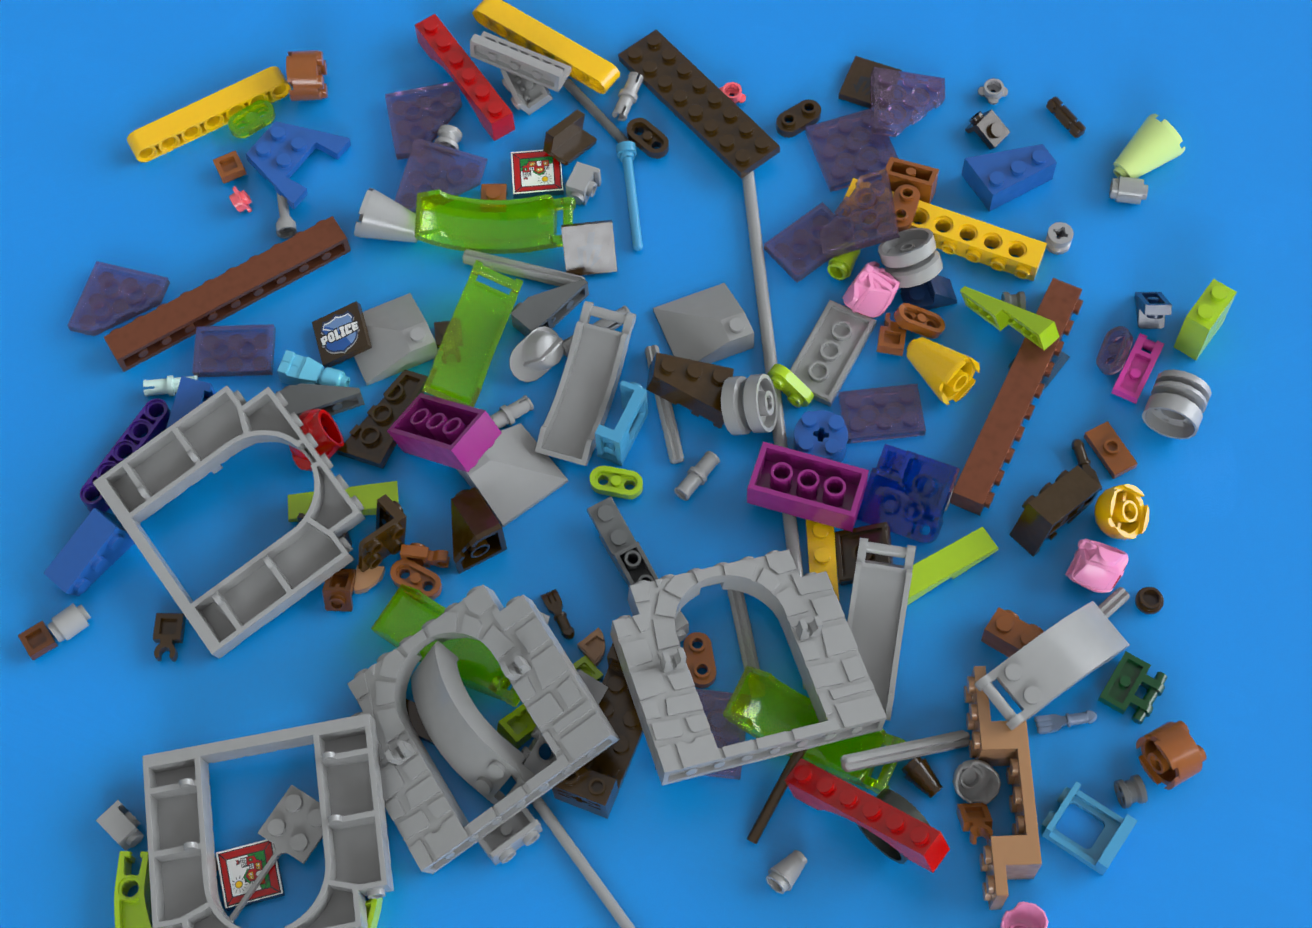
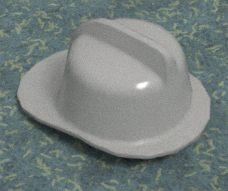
[509,326,563,382]

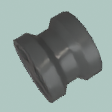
[1001,291,1026,310]
[1114,774,1148,809]

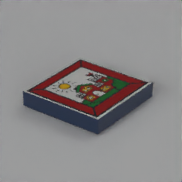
[511,150,564,199]
[216,839,285,911]

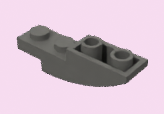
[587,497,658,587]

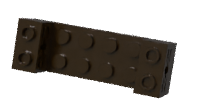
[552,643,644,819]

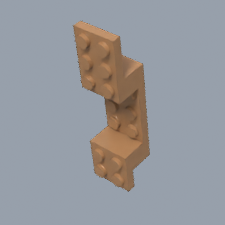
[964,666,1042,910]

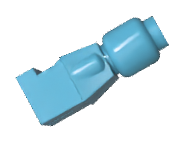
[277,350,350,387]

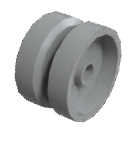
[878,228,943,288]
[721,374,778,435]

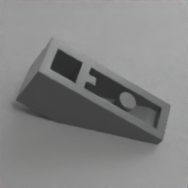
[511,279,589,337]
[276,383,365,417]

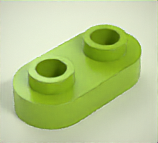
[768,364,814,407]
[590,466,643,499]

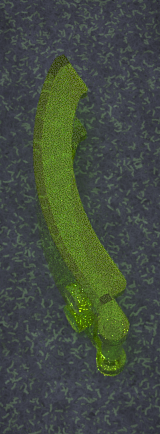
[415,189,576,254]
[422,260,523,407]
[371,584,521,707]
[723,665,907,794]

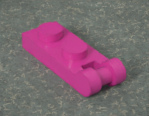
[1111,333,1165,404]

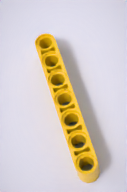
[472,0,620,94]
[127,66,291,162]

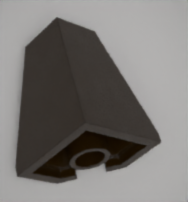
[451,487,507,574]

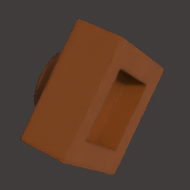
[213,150,246,184]
[480,184,507,210]

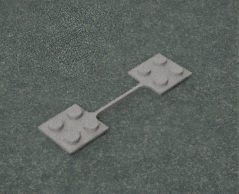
[229,785,323,923]

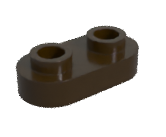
[776,100,821,138]
[626,118,669,159]

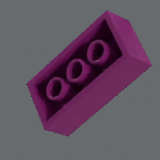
[387,393,502,472]
[747,442,869,532]

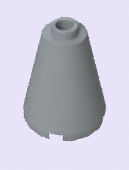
[354,188,427,243]

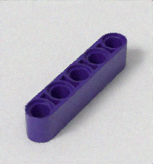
[80,398,171,512]

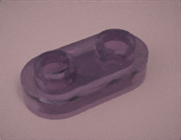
[1096,326,1133,375]

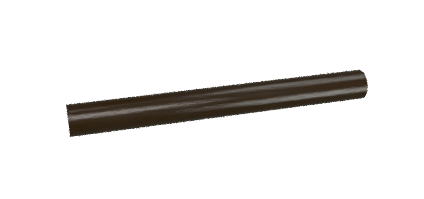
[746,749,807,845]

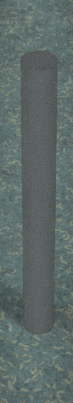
[563,79,630,143]

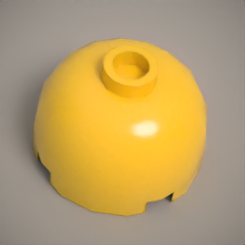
[1094,484,1149,540]

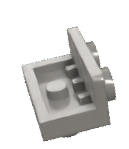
[500,69,553,115]
[478,807,542,866]

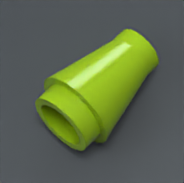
[827,243,860,280]

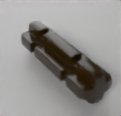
[1046,96,1086,138]

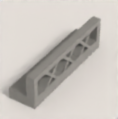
[470,31,571,92]

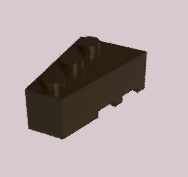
[646,352,734,429]
[1009,465,1102,557]

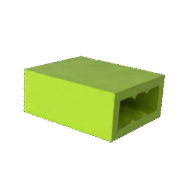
[1173,279,1237,360]

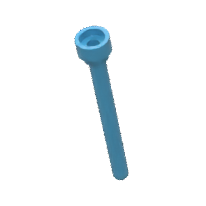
[616,141,643,251]

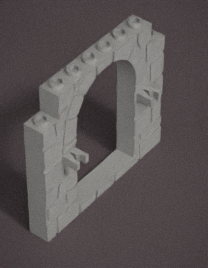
[93,386,366,659]
[610,549,887,786]
[348,584,620,874]
[142,713,394,928]

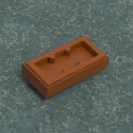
[1084,421,1138,479]

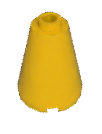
[907,337,980,405]

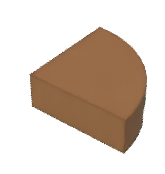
[354,565,385,594]
[577,627,605,666]

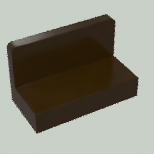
[543,109,597,165]

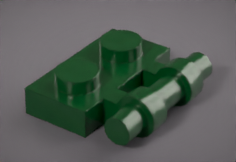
[1098,651,1168,724]

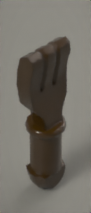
[1071,439,1102,490]
[541,589,575,640]

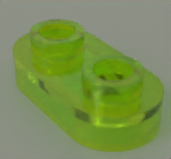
[228,100,276,138]

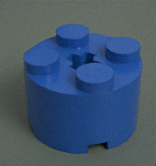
[793,410,848,462]

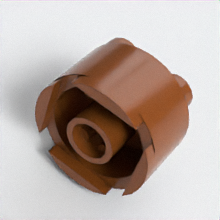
[286,50,328,101]
[1136,720,1207,790]

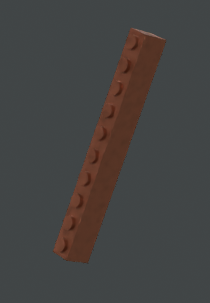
[104,216,351,372]
[950,278,1083,516]

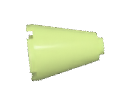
[1113,114,1186,178]

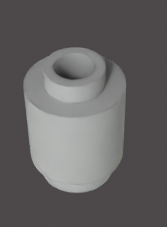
[1109,176,1148,205]
[47,603,91,643]

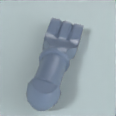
[1034,710,1097,734]

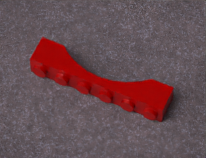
[415,14,515,141]
[784,758,950,873]

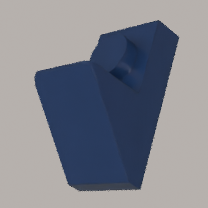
[900,275,957,310]
[1135,292,1172,329]

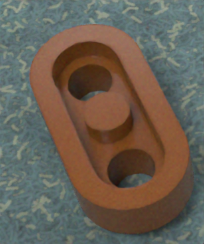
[887,184,920,232]
[894,303,945,339]
[390,559,442,601]
[684,632,716,688]

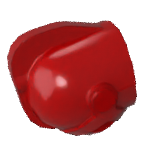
[289,409,344,471]

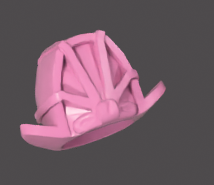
[842,261,900,318]
[1065,538,1128,593]

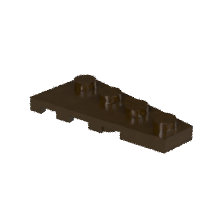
[336,370,430,469]

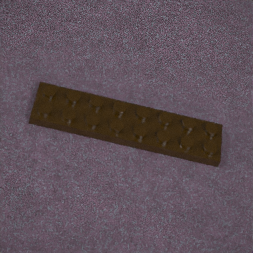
[618,30,780,179]

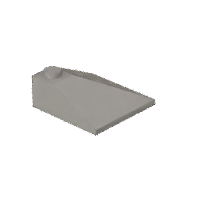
[653,283,754,364]
[354,293,439,386]
[457,423,568,527]

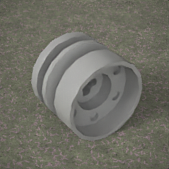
[1142,369,1212,439]

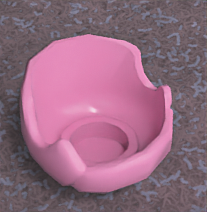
[1000,901,1049,928]

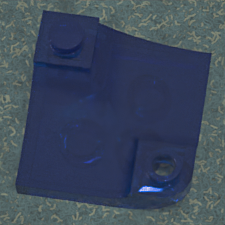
[856,444,960,544]

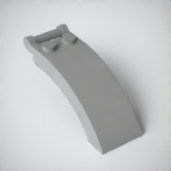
[535,301,636,466]
[847,538,916,721]
[974,601,1130,731]
[411,641,535,805]

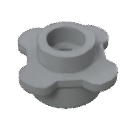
[978,78,1008,105]

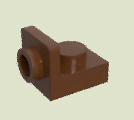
[322,569,356,612]

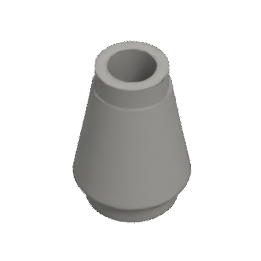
[766,850,808,894]

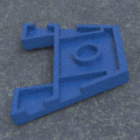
[246,121,351,209]

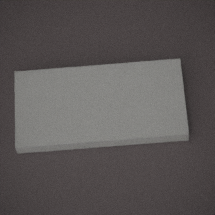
[790,300,877,407]

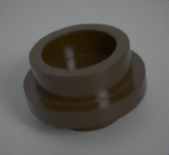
[1135,587,1164,614]

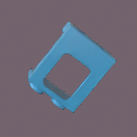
[595,380,648,466]
[1042,781,1138,875]

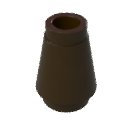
[901,757,943,798]

